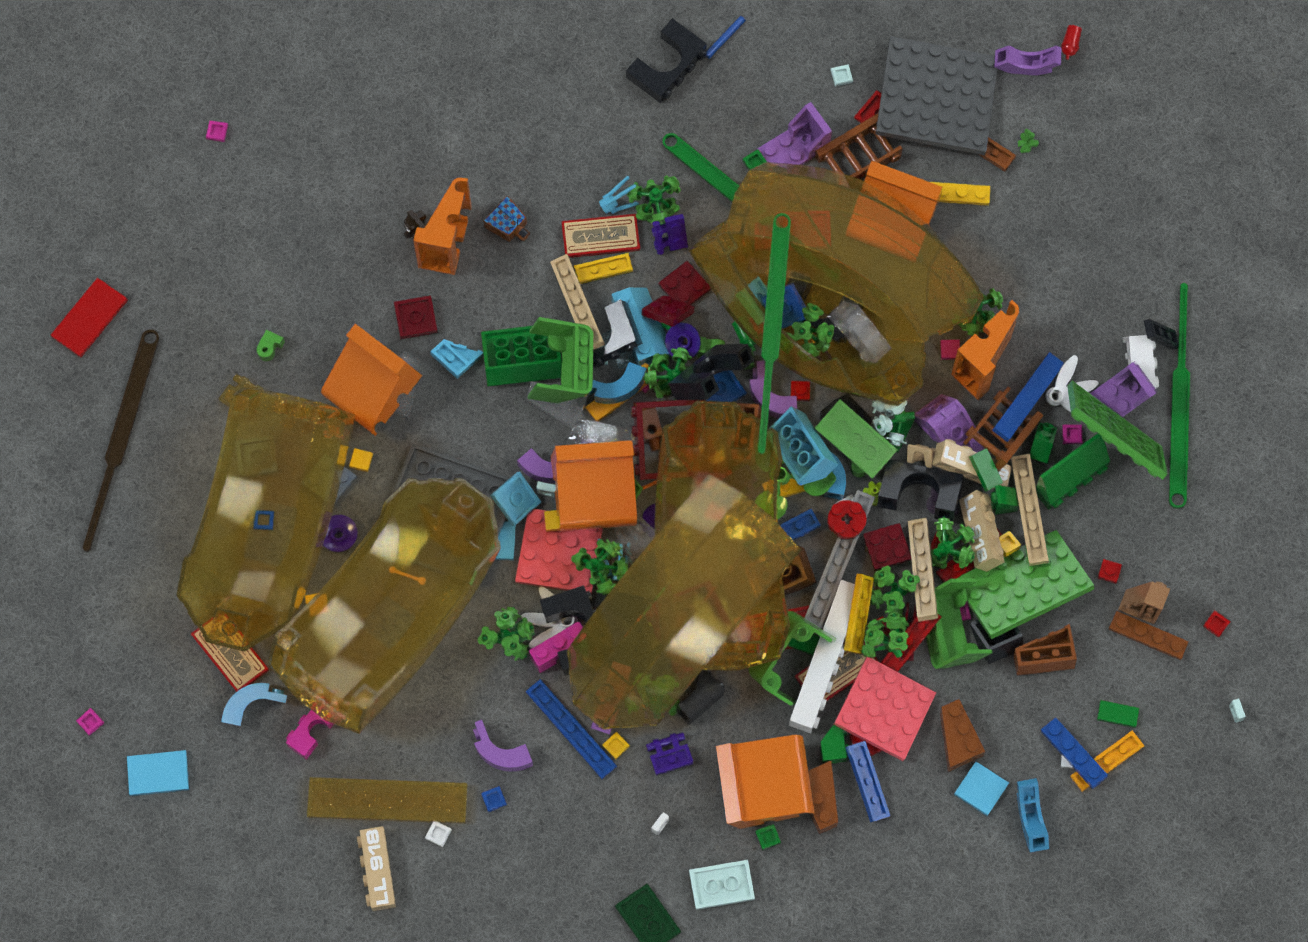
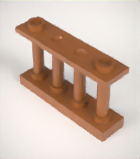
[815,114,902,192]
[963,387,1044,472]

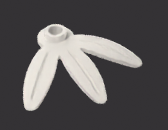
[1045,355,1099,412]
[521,586,578,648]

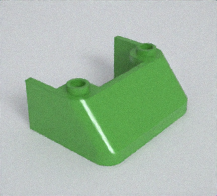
[528,317,594,403]
[926,578,992,669]
[749,611,836,706]

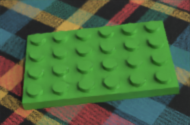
[1067,381,1167,480]
[957,530,1095,639]

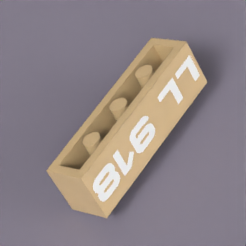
[932,439,1012,489]
[959,490,1005,572]
[357,826,396,911]

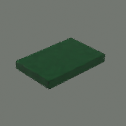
[615,883,682,942]

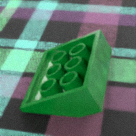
[481,326,562,386]
[1036,433,1110,510]

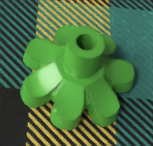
[1018,129,1039,153]

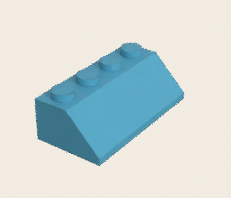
[612,287,671,366]
[767,406,838,485]

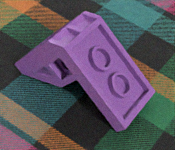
[757,102,832,180]
[1090,361,1158,417]
[915,394,990,453]

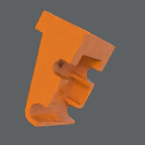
[845,161,942,263]
[413,178,472,275]
[951,300,1019,400]
[321,324,422,436]
[551,440,637,531]
[716,735,814,829]

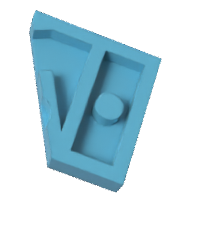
[430,339,483,379]

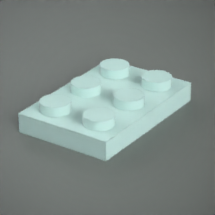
[689,860,755,910]

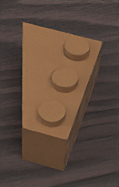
[1118,582,1170,624]

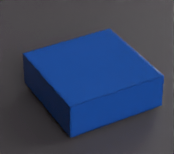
[253,510,274,530]
[481,786,507,812]

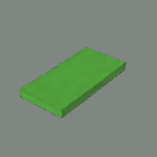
[814,400,897,479]

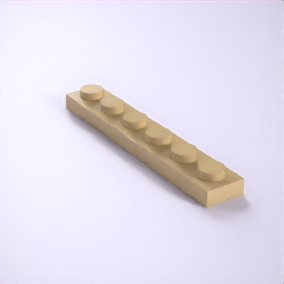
[550,254,605,350]
[1011,454,1049,566]
[908,518,938,622]

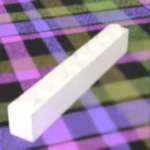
[789,580,855,733]

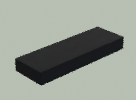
[1144,319,1179,350]

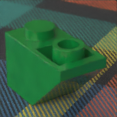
[1030,422,1057,463]
[991,485,1019,515]
[820,725,849,764]

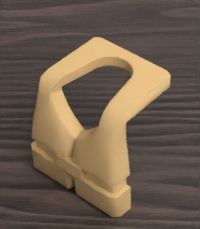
[907,444,936,468]

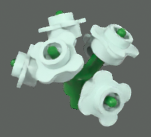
[871,392,915,447]

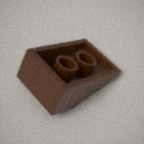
[745,544,817,603]

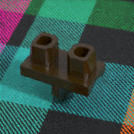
[404,210,426,239]

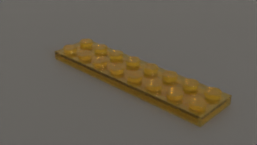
[307,777,468,823]

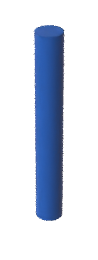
[705,16,746,59]

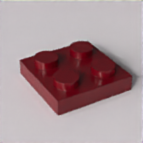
[658,261,711,305]
[394,295,438,339]
[642,296,694,327]
[863,523,911,571]

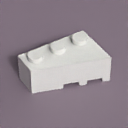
[1123,335,1159,389]

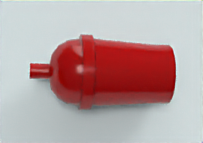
[1061,25,1082,60]

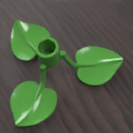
[755,439,836,523]

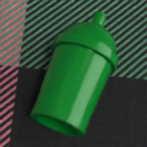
[732,317,757,352]

